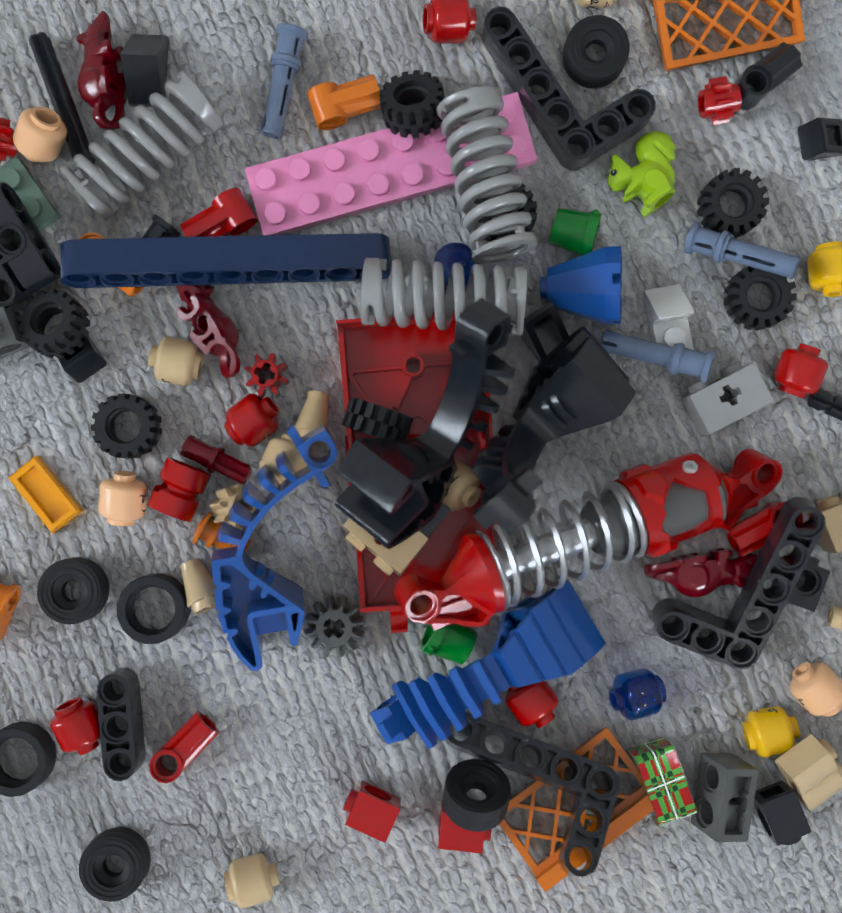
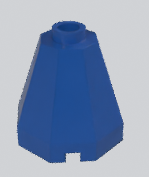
[540,246,622,325]

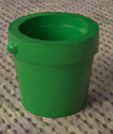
[549,208,602,256]
[419,623,477,665]

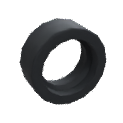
[117,573,191,644]
[0,721,57,797]

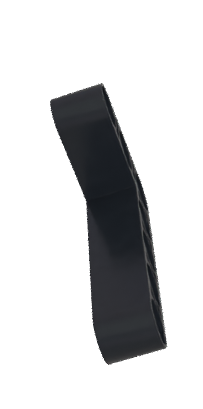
[482,6,656,171]
[652,497,826,669]
[445,713,620,877]

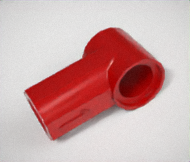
[180,188,257,237]
[725,501,804,557]
[149,711,220,783]

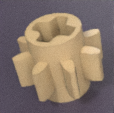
[210,484,256,529]

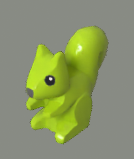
[607,131,676,218]

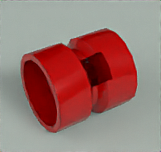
[147,457,211,522]

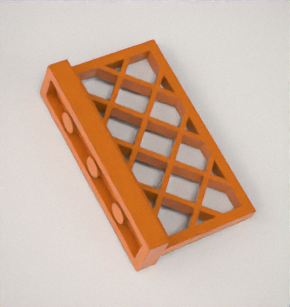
[649,0,805,72]
[499,727,654,892]

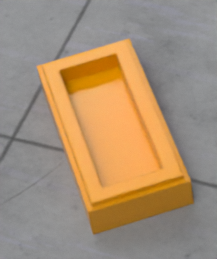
[8,455,84,534]

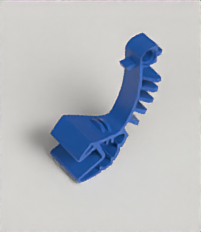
[211,423,337,671]
[370,579,606,749]

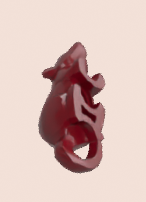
[76,11,126,130]
[176,285,240,378]
[644,548,758,597]

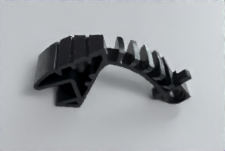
[334,298,515,549]
[471,326,636,535]

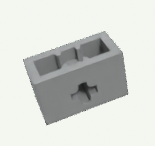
[681,361,774,436]

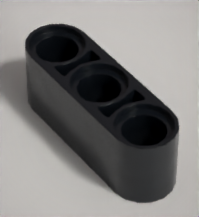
[96,668,146,781]

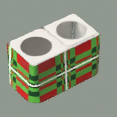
[627,737,697,827]

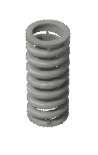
[60,70,224,221]
[437,86,538,264]
[361,257,527,335]

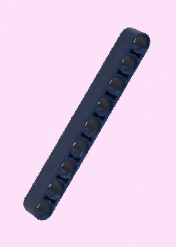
[61,233,392,288]

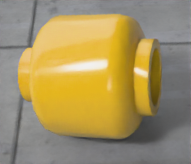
[806,241,842,297]
[741,706,800,758]

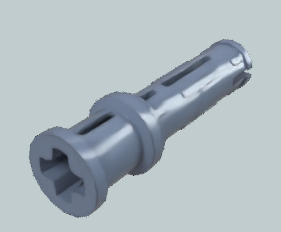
[260,23,308,139]
[684,222,801,280]
[601,330,715,383]

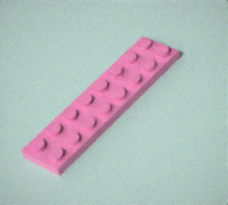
[244,92,537,235]

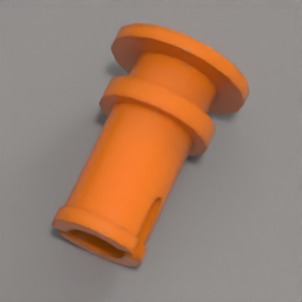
[192,511,251,552]

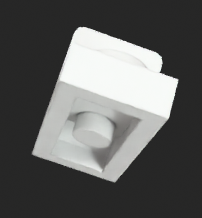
[643,284,694,350]

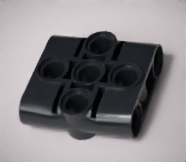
[0,182,61,308]

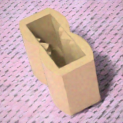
[775,734,842,812]

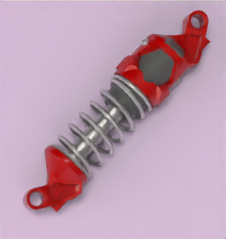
[394,448,783,630]

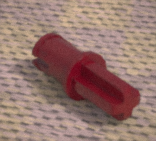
[180,435,252,484]

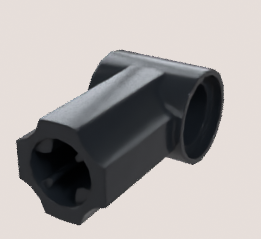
[734,42,803,110]

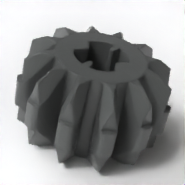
[305,595,366,657]

